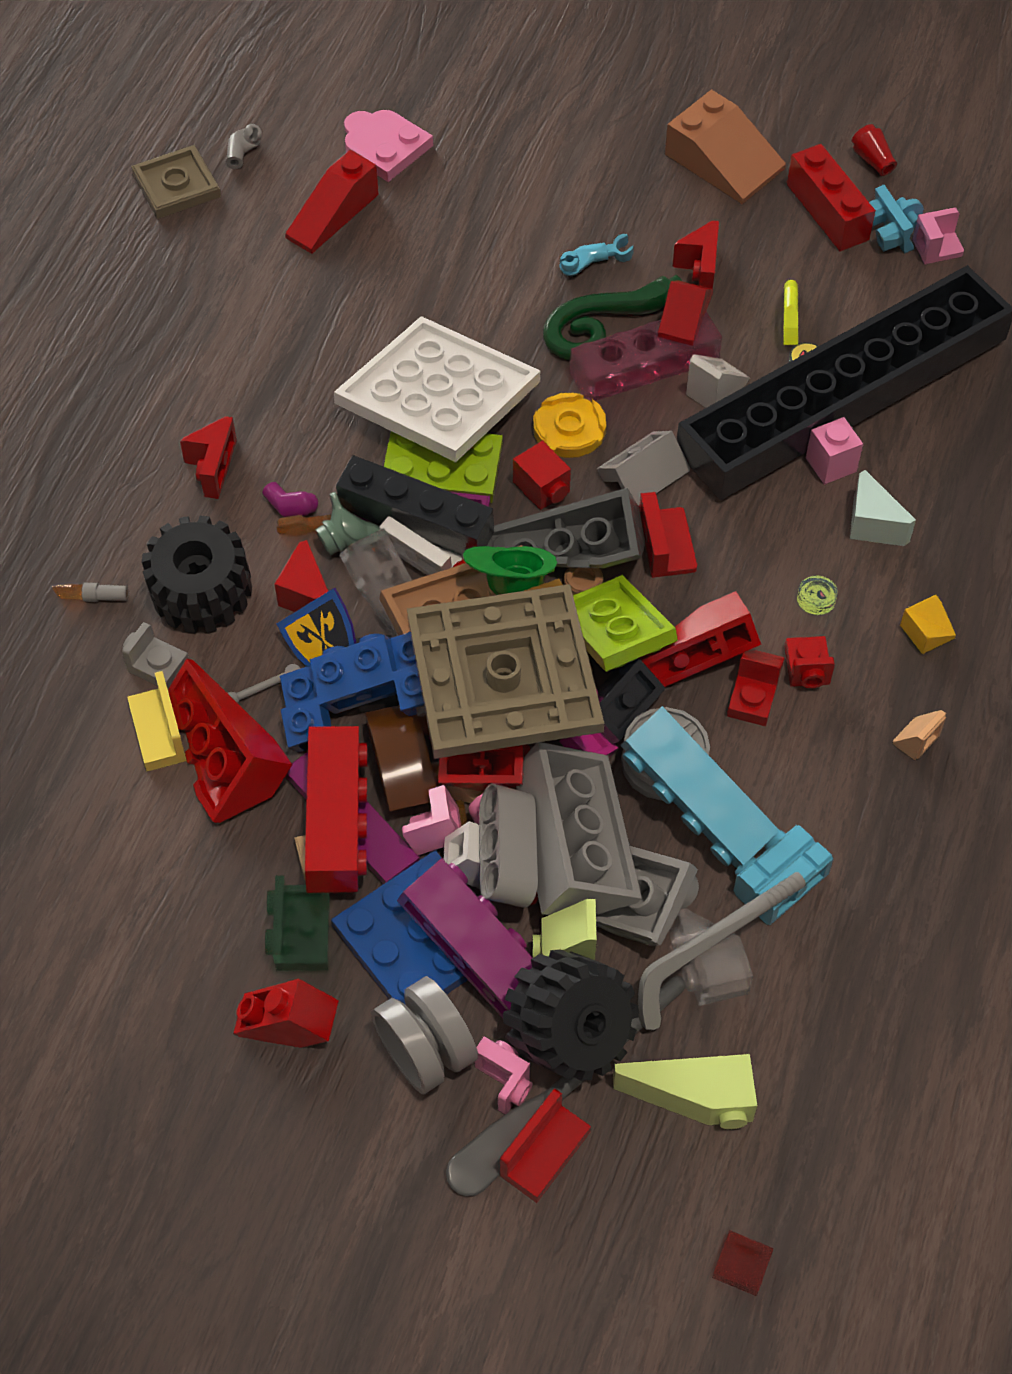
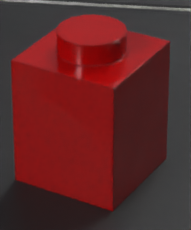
[513,441,571,510]

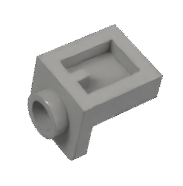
[122,622,189,689]

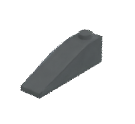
[487,488,646,568]

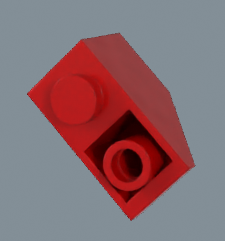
[233,979,339,1048]

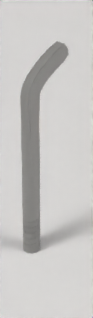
[638,872,806,1030]

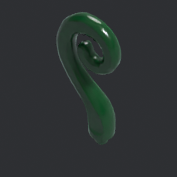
[543,275,682,361]

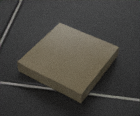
[131,145,221,219]

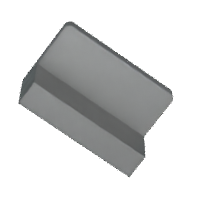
[597,431,690,505]

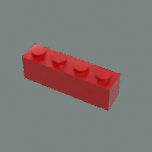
[305,726,368,893]

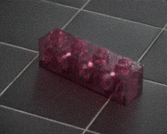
[570,311,722,402]

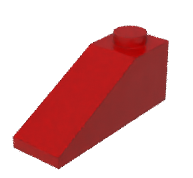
[285,150,379,254]
[637,591,762,687]

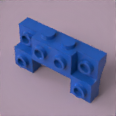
[280,632,424,753]

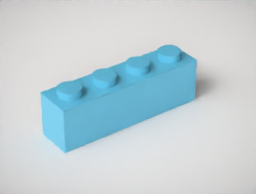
[620,706,780,868]

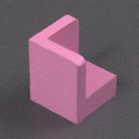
[912,208,964,264]
[402,785,461,855]

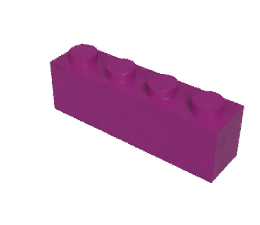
[397,858,532,1029]

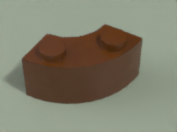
[365,705,442,811]

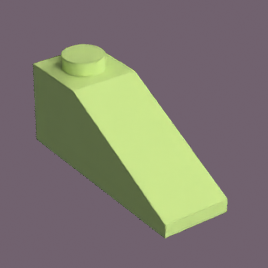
[613,1054,757,1129]

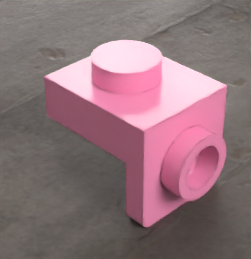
[475,1036,533,1114]

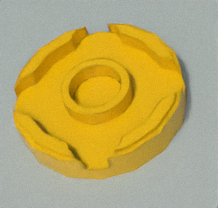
[533,393,606,458]

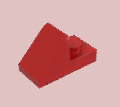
[672,220,719,289]
[180,416,237,499]
[727,649,785,727]

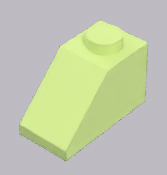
[532,899,597,960]

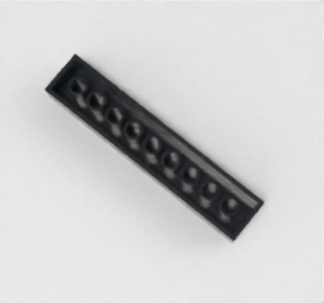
[677,265,1012,501]

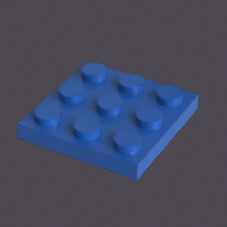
[331,850,468,1004]

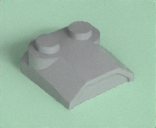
[596,846,699,946]

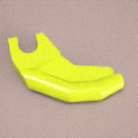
[784,280,798,345]

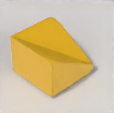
[900,595,956,654]

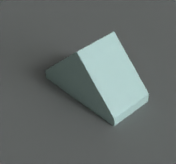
[850,470,916,546]

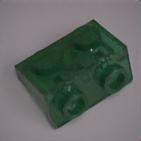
[265,875,331,971]

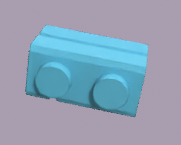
[733,825,833,925]

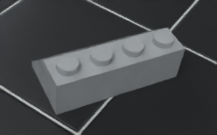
[516,742,642,915]

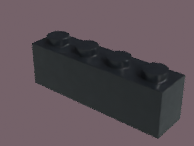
[336,455,494,556]

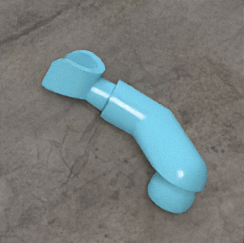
[559,234,634,276]

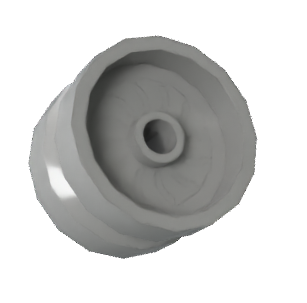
[371,976,478,1094]

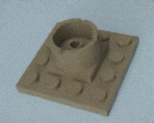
[407,584,604,759]

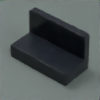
[597,658,666,744]

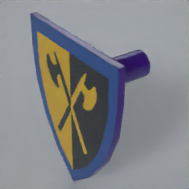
[276,588,356,666]

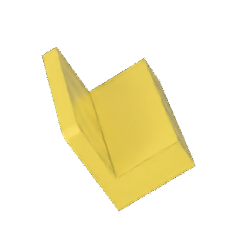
[127,671,187,771]

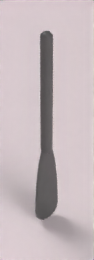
[446,976,686,1197]

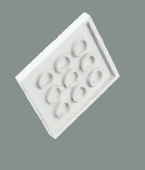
[334,316,541,462]

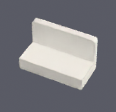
[379,516,464,575]

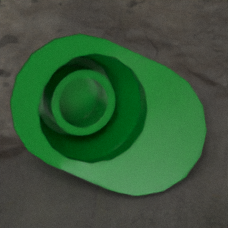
[463,546,557,595]

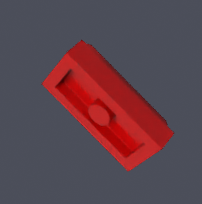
[639,492,697,578]
[500,1088,591,1203]

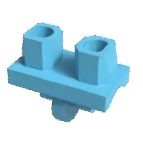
[869,185,924,254]

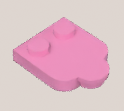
[344,110,433,182]

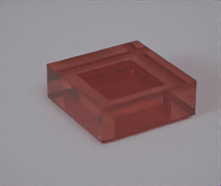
[712,1230,774,1296]

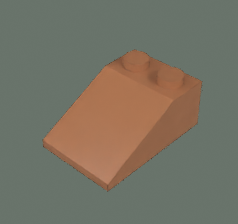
[665,89,786,204]

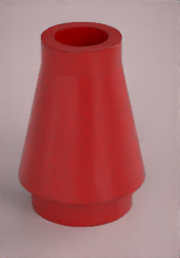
[851,124,897,176]

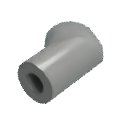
[226,124,262,169]

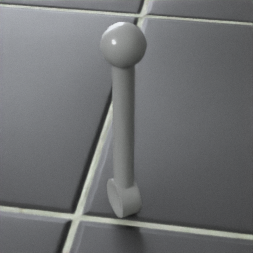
[228,664,300,703]

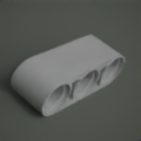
[479,784,538,908]

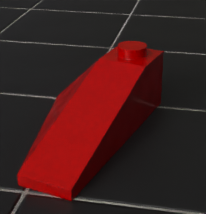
[168,658,292,823]

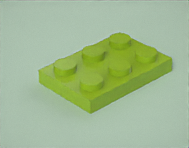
[384,431,503,503]
[573,575,678,672]

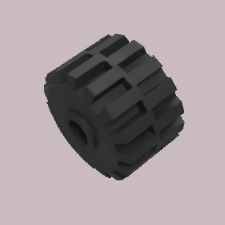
[142,516,252,634]
[503,949,639,1081]

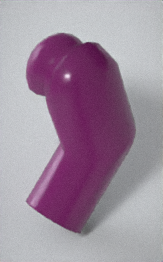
[262,482,318,518]

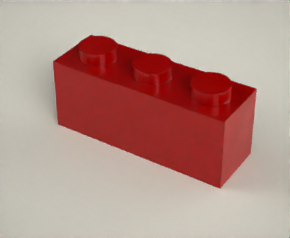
[787,144,876,252]

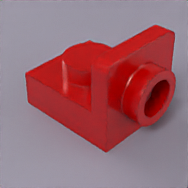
[784,636,835,688]

